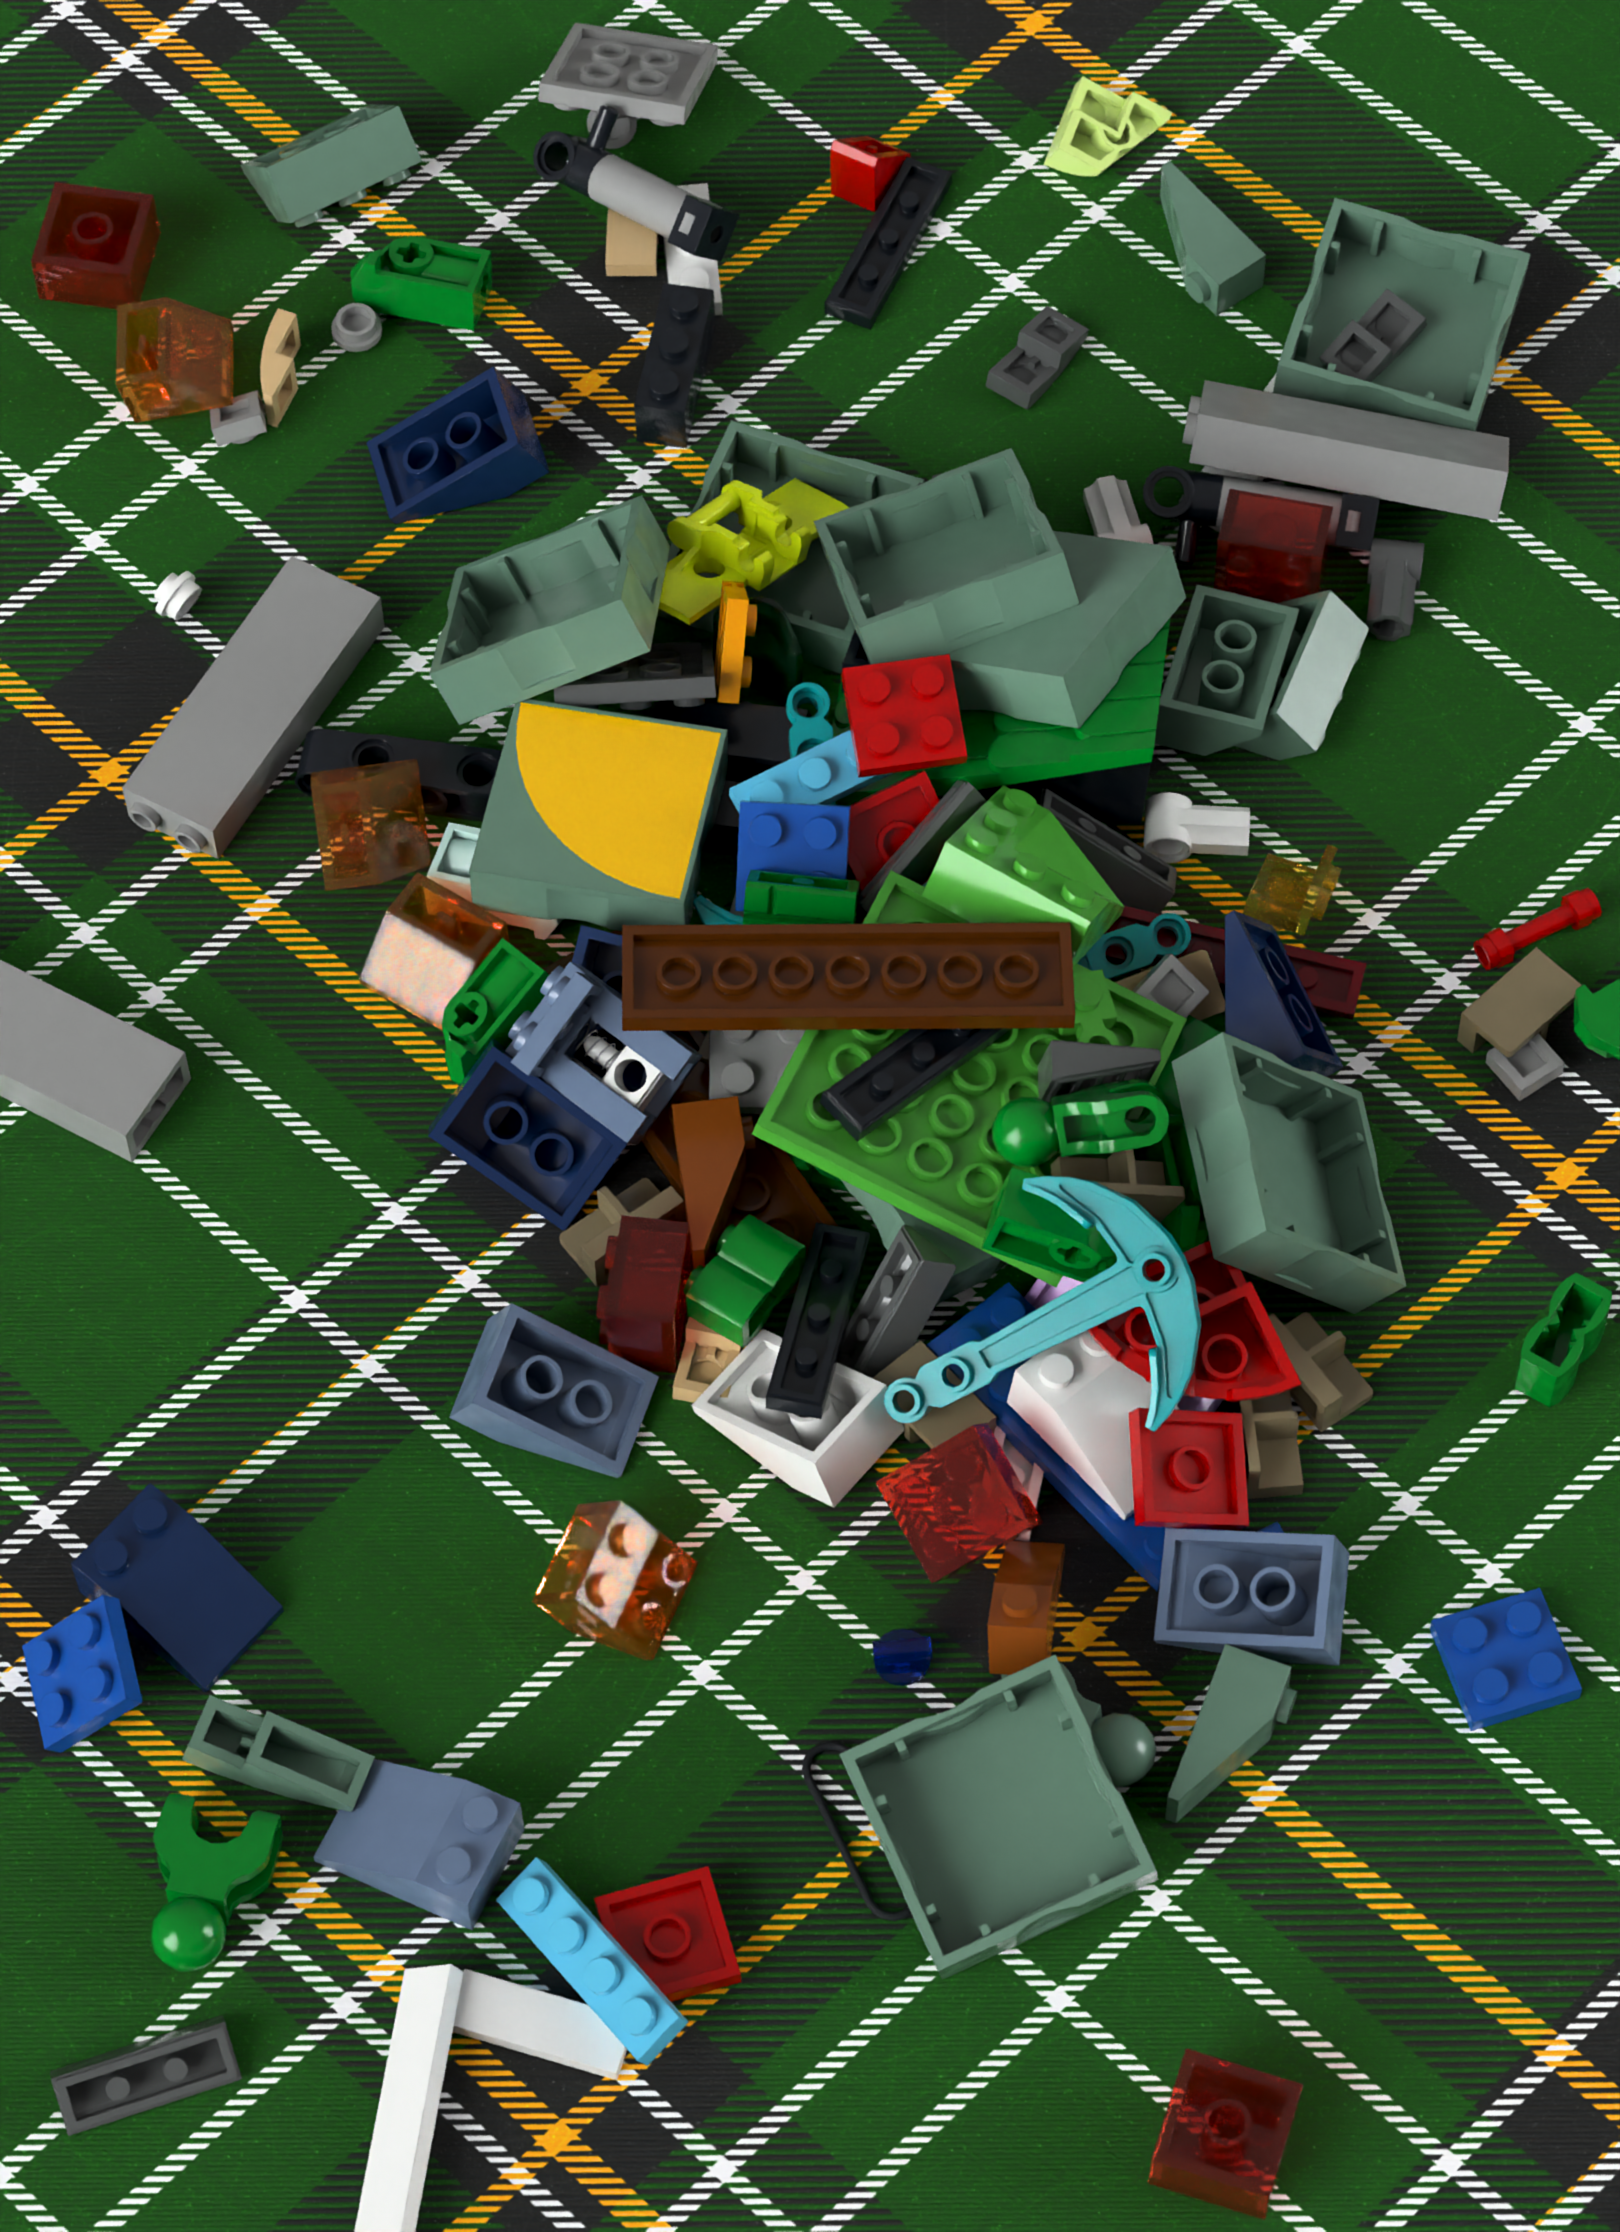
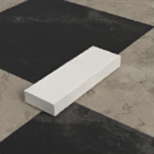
[452,1969,627,2080]

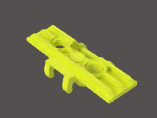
[659,478,850,625]

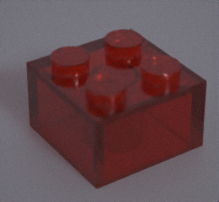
[31,182,160,312]
[1214,489,1333,603]
[597,1215,692,1374]
[875,1423,1043,1583]
[1148,2048,1303,2220]

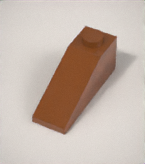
[672,1096,756,1269]
[987,1540,1065,1675]

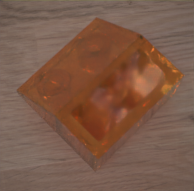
[116,297,233,423]
[311,759,431,891]
[359,872,509,1031]
[532,1500,699,1661]

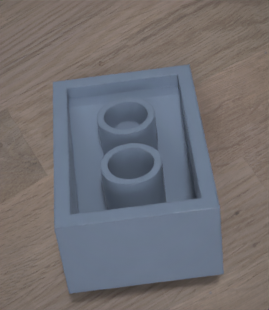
[449,1303,659,1478]
[1154,1528,1350,1666]
[314,1759,525,1930]

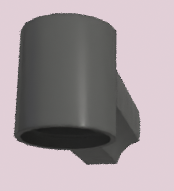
[1366,538,1425,642]

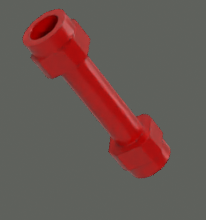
[1474,888,1602,970]

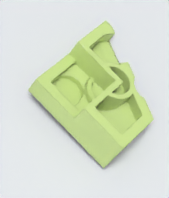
[1044,76,1172,176]

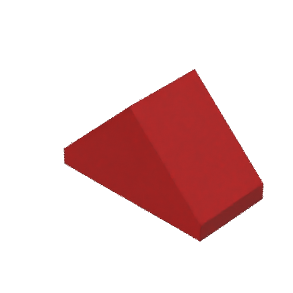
[830,136,911,212]

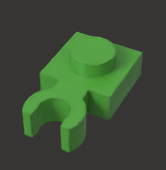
[1058,969,1120,1046]

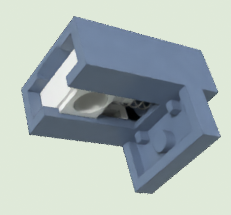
[505,962,703,1145]

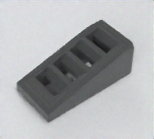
[1038,1040,1161,1102]

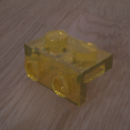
[1243,844,1342,936]

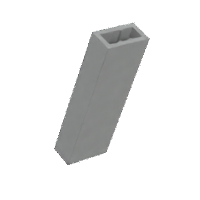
[1182,380,1509,521]
[122,556,385,859]
[0,960,191,1162]

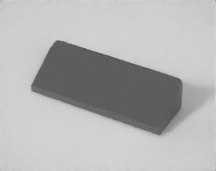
[858,780,987,914]
[1036,788,1177,914]
[837,1225,956,1378]
[50,2016,242,2136]

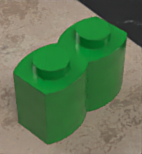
[684,1214,806,1348]
[1514,1273,1612,1408]

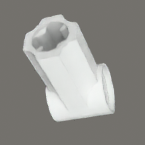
[1083,475,1154,544]
[1143,792,1250,863]

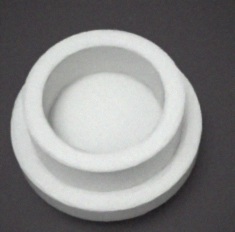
[154,571,202,621]

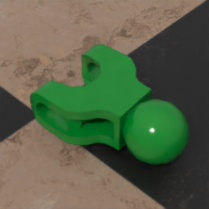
[992,1079,1169,1168]
[150,1792,283,1972]

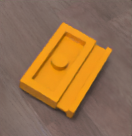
[714,581,757,704]

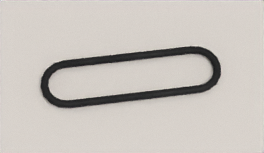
[802,1741,912,1921]

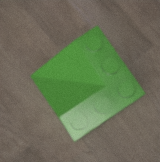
[922,785,1124,967]

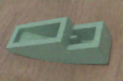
[182,1695,375,1812]

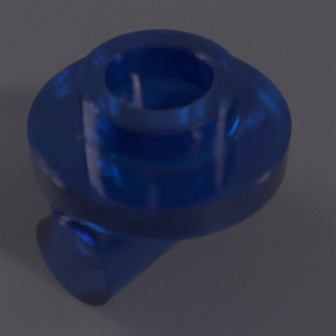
[872,1629,932,1686]

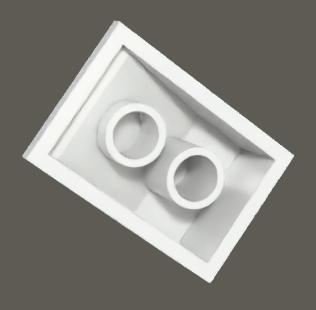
[691,1329,904,1508]
[1007,1331,1180,1521]

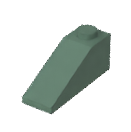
[1160,161,1266,316]
[1165,1644,1297,1823]

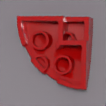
[1087,1240,1302,1401]

